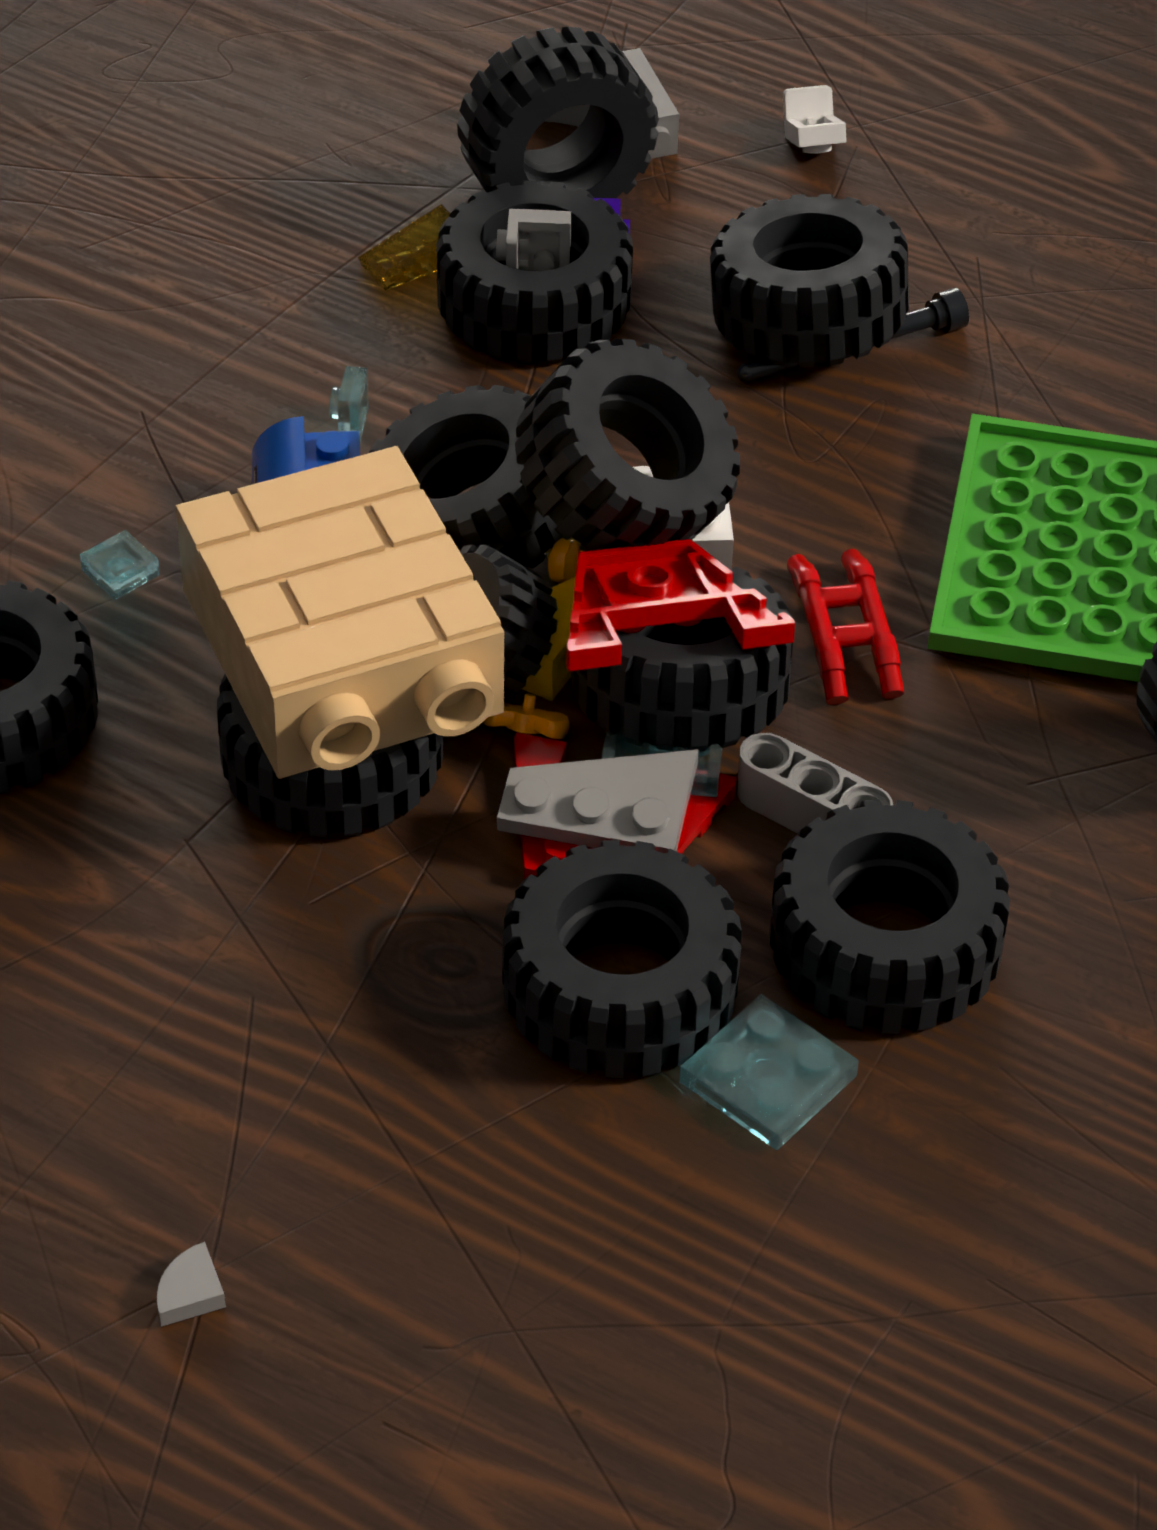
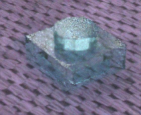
[329,366,369,441]
[80,530,160,600]

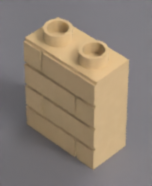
[176,446,504,779]

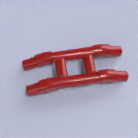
[787,549,905,705]

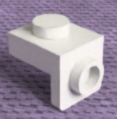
[783,85,846,153]

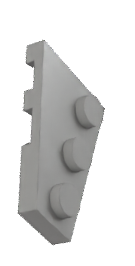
[497,749,698,854]

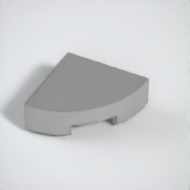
[157,1242,226,1327]

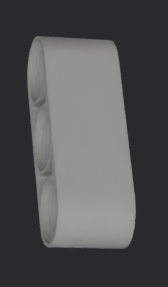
[737,733,893,835]

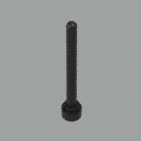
[737,287,969,383]

